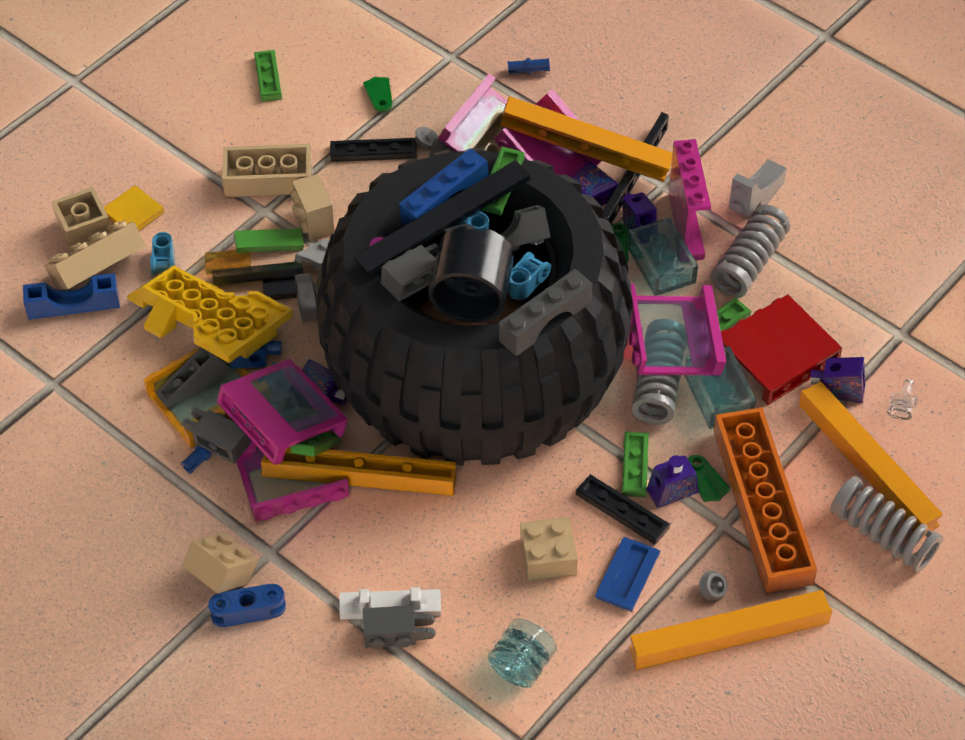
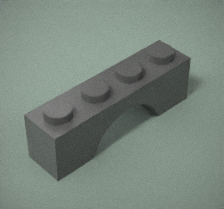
[444,205,550,251]
[499,269,593,356]

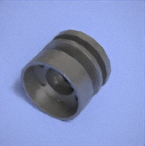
[295,271,319,323]

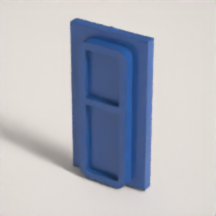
[595,537,661,612]

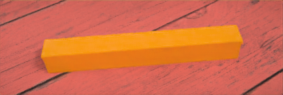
[500,96,672,182]
[799,381,943,538]
[261,447,457,496]
[629,590,833,670]

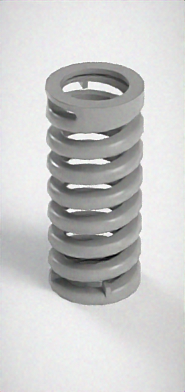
[710,205,791,298]
[632,320,687,425]
[830,476,943,573]

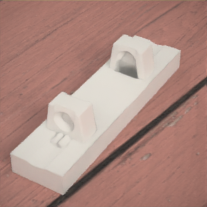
[339,587,441,620]

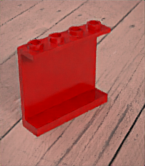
[721,294,842,405]

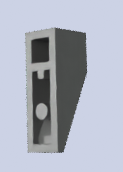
[155,348,232,408]

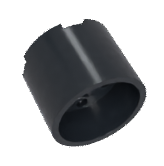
[428,226,514,323]

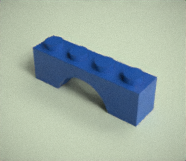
[399,148,489,225]
[23,273,120,320]

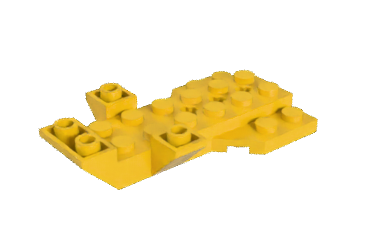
[127,265,293,363]

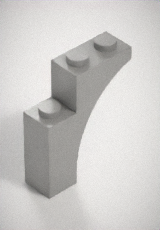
[729,159,787,218]

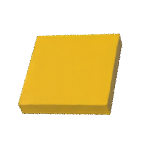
[104,185,165,231]

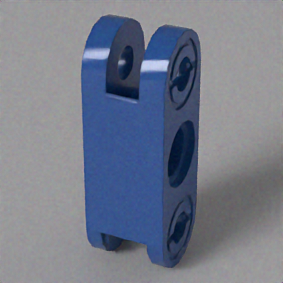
[208,584,286,627]

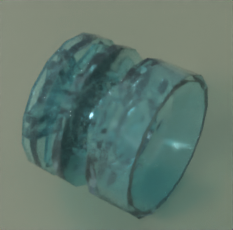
[488,618,557,688]

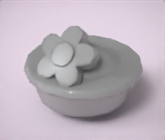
[415,127,439,149]
[699,571,728,602]

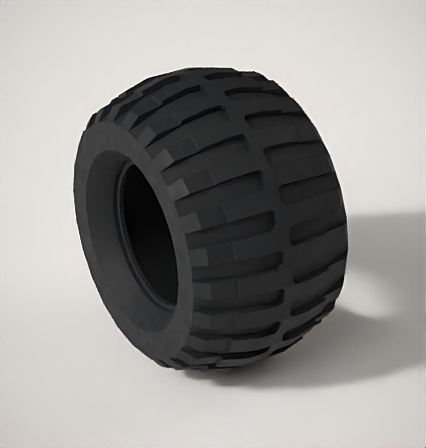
[316,148,633,466]

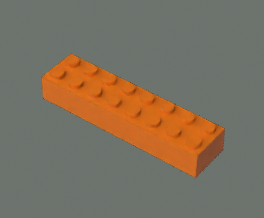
[713,407,818,594]

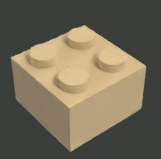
[290,174,335,241]
[51,187,110,247]
[520,517,578,581]
[181,532,259,594]

